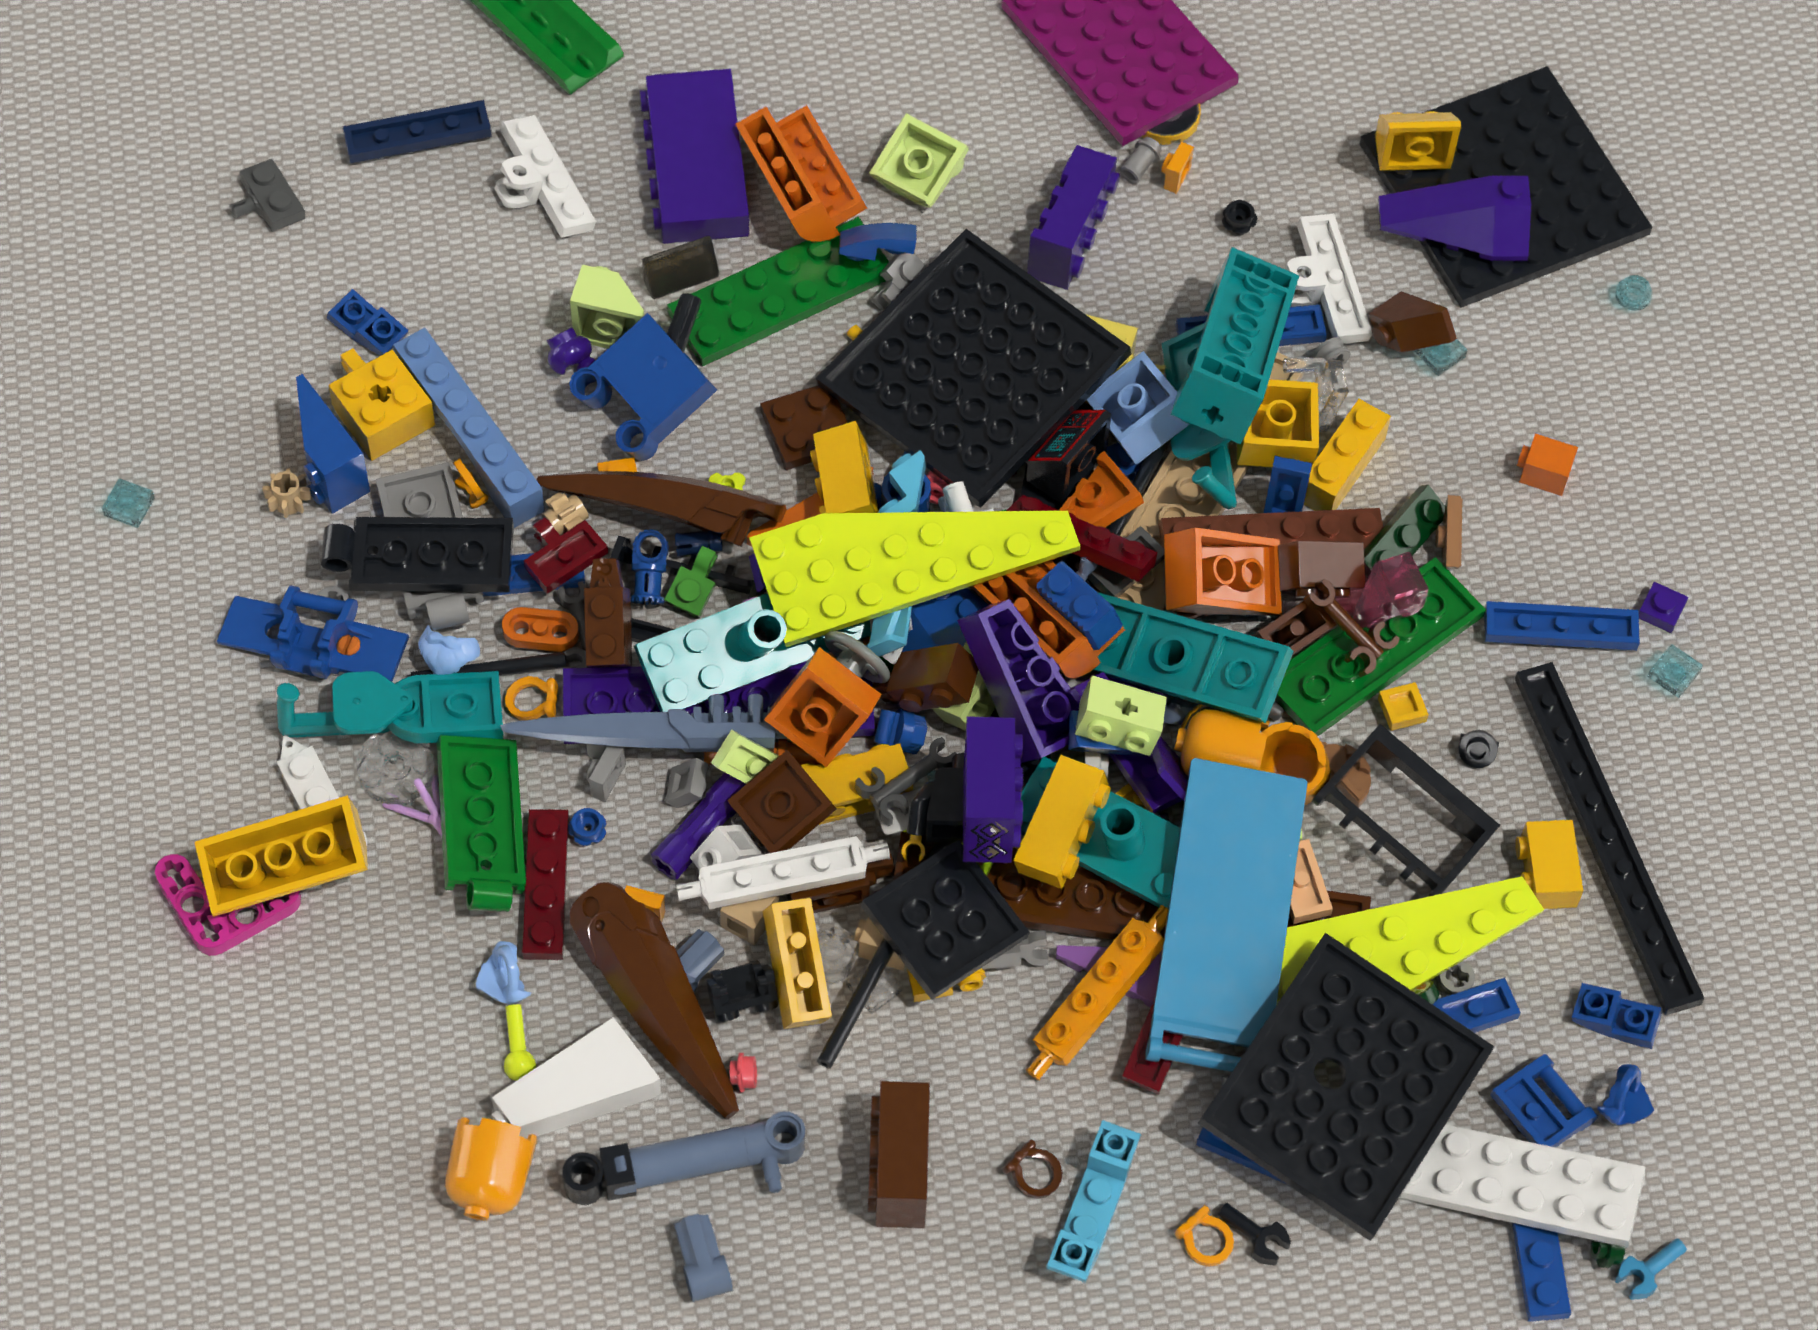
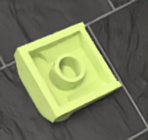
[869,113,969,208]

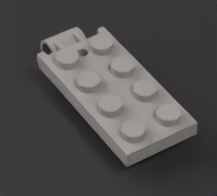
[375,462,484,631]

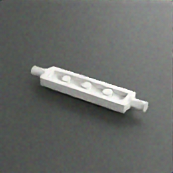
[675,836,890,909]

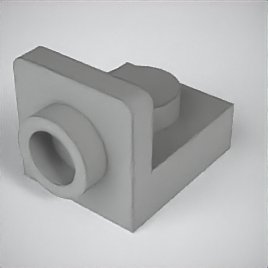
[586,744,626,802]

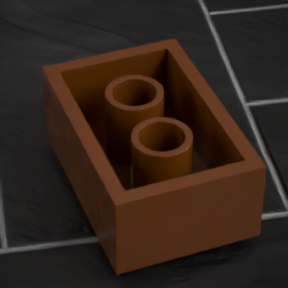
[868,1081,930,1229]

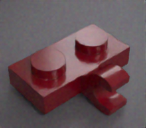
[524,517,608,594]

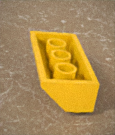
[194,795,368,917]

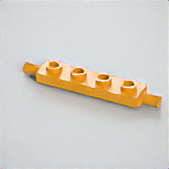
[1026,905,1168,1081]

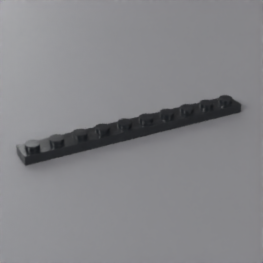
[1515,662,1705,1016]

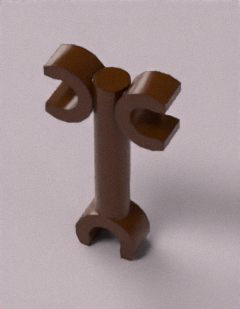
[1303,579,1400,677]

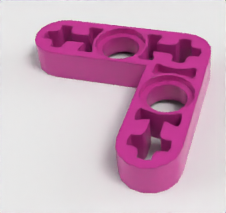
[155,854,301,956]

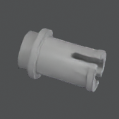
[1120,137,1162,183]

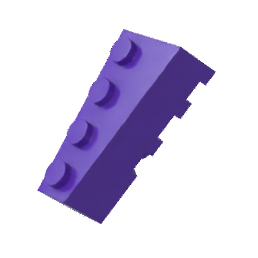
[1027,145,1120,290]
[957,599,1081,763]

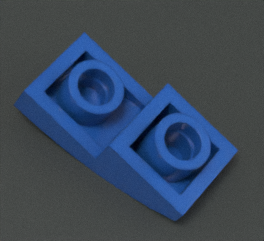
[839,223,917,261]
[327,289,409,356]
[1572,983,1662,1049]

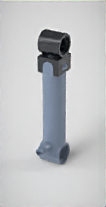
[562,1112,805,1205]

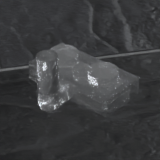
[1283,358,1349,432]

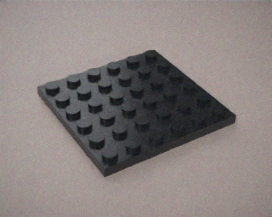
[1359,66,1652,308]
[816,229,1131,508]

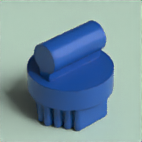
[874,709,928,754]

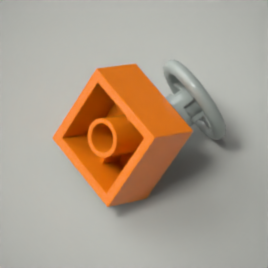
[764,631,890,767]

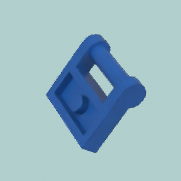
[1490,1054,1598,1148]

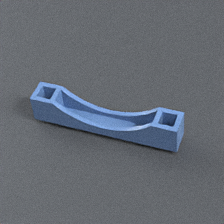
[393,328,545,528]

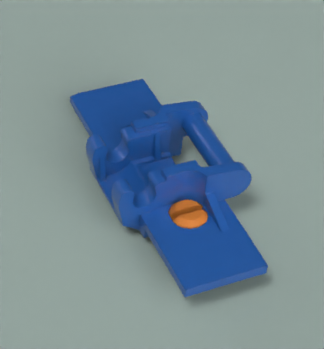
[217,585,409,682]

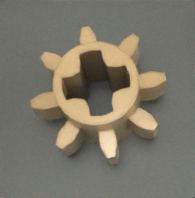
[262,468,312,518]
[542,492,589,536]

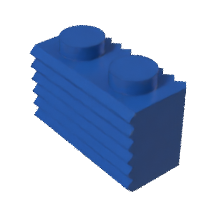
[1037,561,1123,650]

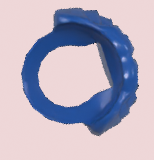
[1597,1064,1654,1126]

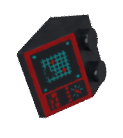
[1025,410,1112,504]

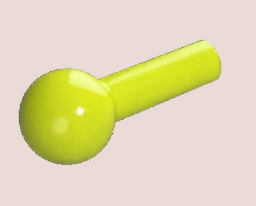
[504,1004,536,1081]

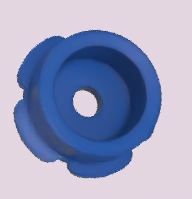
[568,808,607,846]

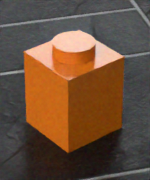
[1517,433,1578,496]

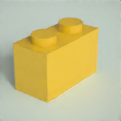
[1515,820,1583,909]

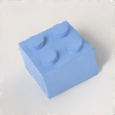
[1087,351,1190,465]

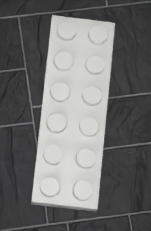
[1399,1124,1646,1248]

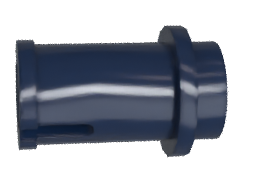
[675,530,723,557]

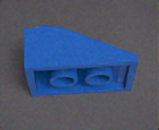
[296,374,370,514]

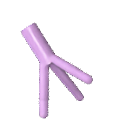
[383,775,442,837]

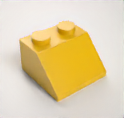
[1375,111,1461,171]

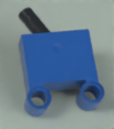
[569,293,718,461]

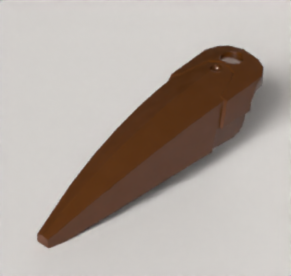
[537,471,787,547]
[570,882,739,1119]

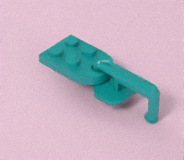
[1162,322,1237,510]
[276,671,503,743]

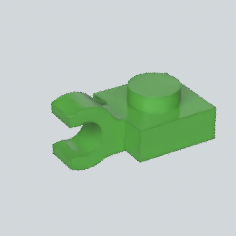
[664,546,718,618]

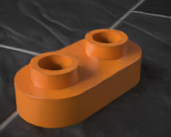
[502,607,579,652]

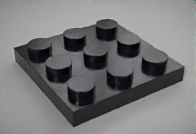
[861,839,1030,1000]

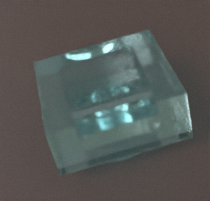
[1414,339,1468,376]
[102,478,155,528]
[1647,644,1703,698]

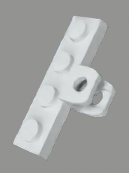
[495,115,596,238]
[1286,214,1372,344]

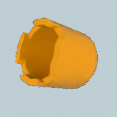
[1174,709,1270,776]
[1260,722,1331,805]
[445,1117,538,1221]

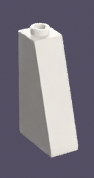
[491,1017,661,1139]

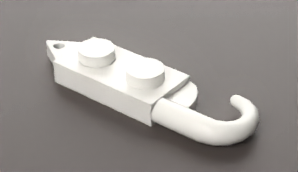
[276,735,368,845]

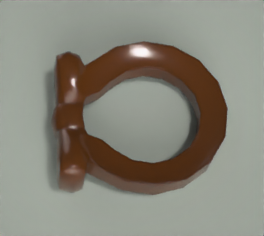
[1002,1139,1063,1199]

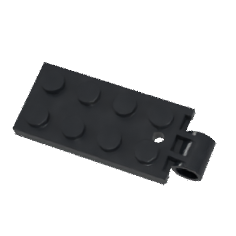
[321,517,514,592]

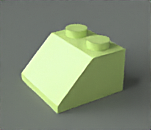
[570,264,644,349]

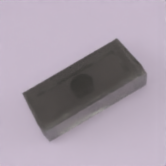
[642,236,719,299]

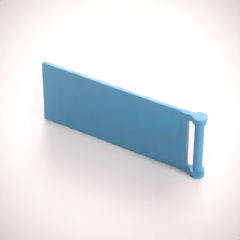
[1145,758,1308,1072]

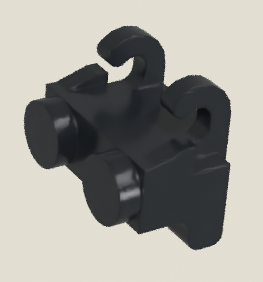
[706,959,778,1022]

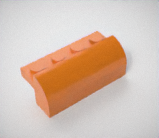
[735,105,867,242]
[970,560,1125,678]

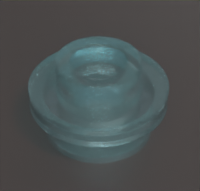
[1615,275,1652,311]

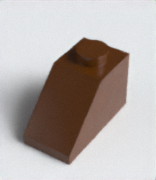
[1368,291,1457,353]

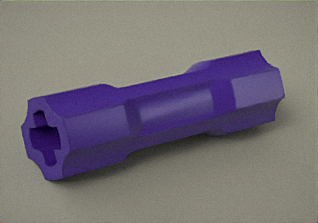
[651,772,746,880]

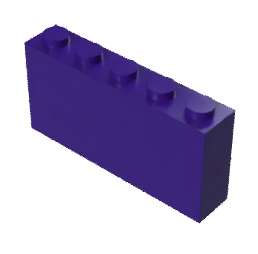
[640,68,749,244]

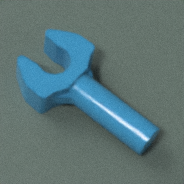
[1615,1238,1687,1300]

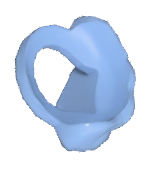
[418,625,480,675]
[476,941,531,1005]

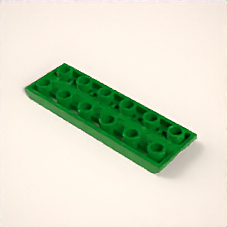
[470,0,624,95]

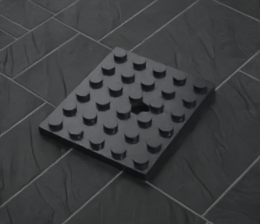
[1198,933,1495,1241]

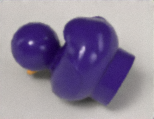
[546,327,597,383]

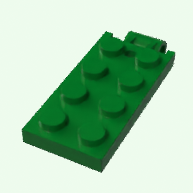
[437,735,526,912]

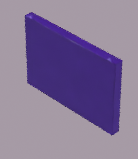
[1152,736,1188,802]

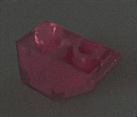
[1353,551,1429,629]

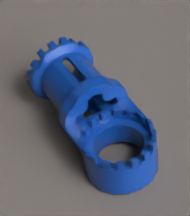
[630,529,669,605]

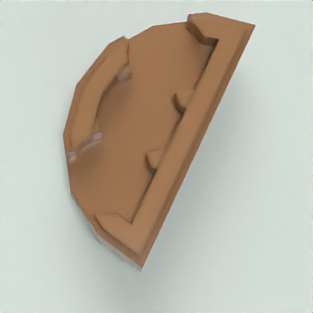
[1435,495,1463,569]
[1321,742,1371,808]

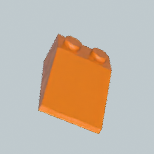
[1164,527,1282,616]

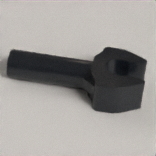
[1218,1202,1291,1265]

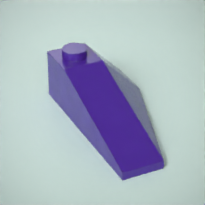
[1378,176,1531,261]

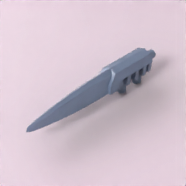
[500,694,788,752]

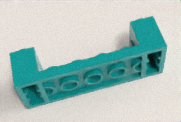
[1171,247,1299,444]

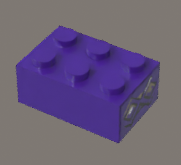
[963,717,1023,863]

